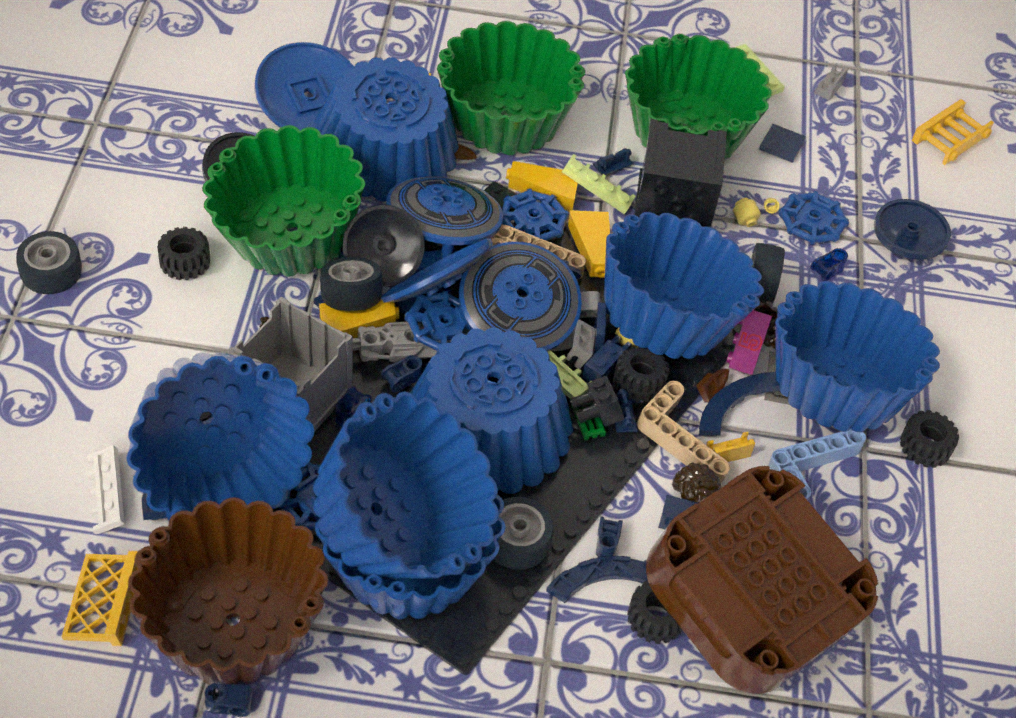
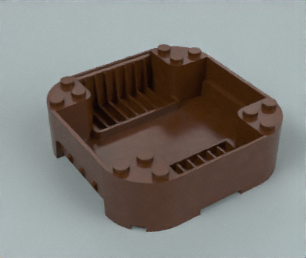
[646,466,879,694]

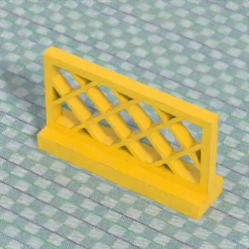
[62,551,138,646]

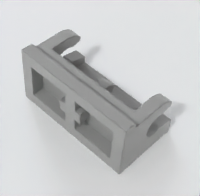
[814,63,849,100]
[567,319,595,369]

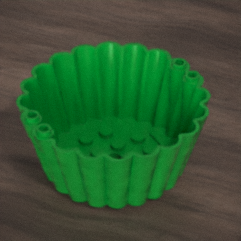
[437,20,585,155]
[625,33,772,159]
[202,125,365,277]

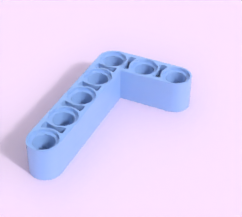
[768,429,866,501]

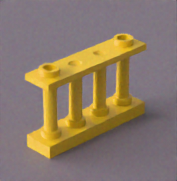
[912,99,994,165]

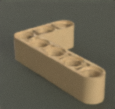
[491,225,586,280]
[637,381,730,483]

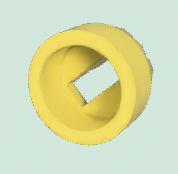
[763,198,780,214]

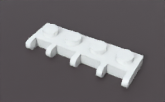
[87,445,125,534]

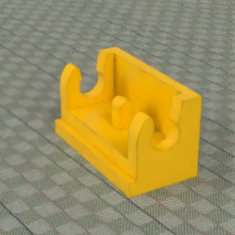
[706,431,755,462]

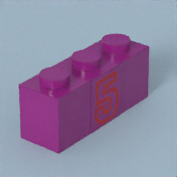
[726,310,772,375]

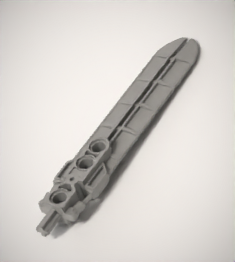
[353,322,574,362]

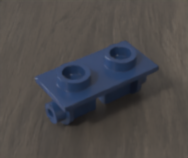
[593,148,634,175]
[615,389,638,432]

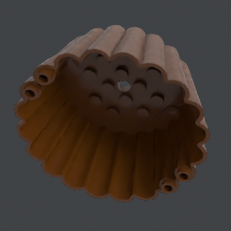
[128,497,328,685]

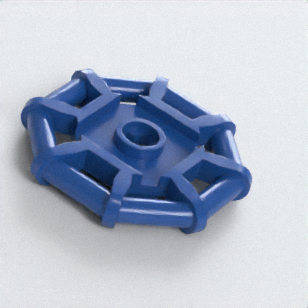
[502,189,569,241]
[778,191,849,245]
[405,290,471,351]
[278,462,320,531]

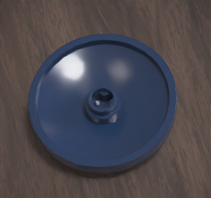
[874,199,951,260]

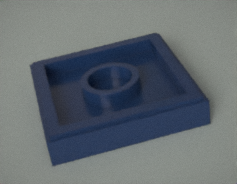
[759,124,806,163]
[593,302,606,355]

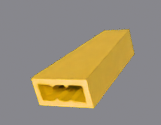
[506,161,578,212]
[568,210,610,278]
[319,299,399,338]

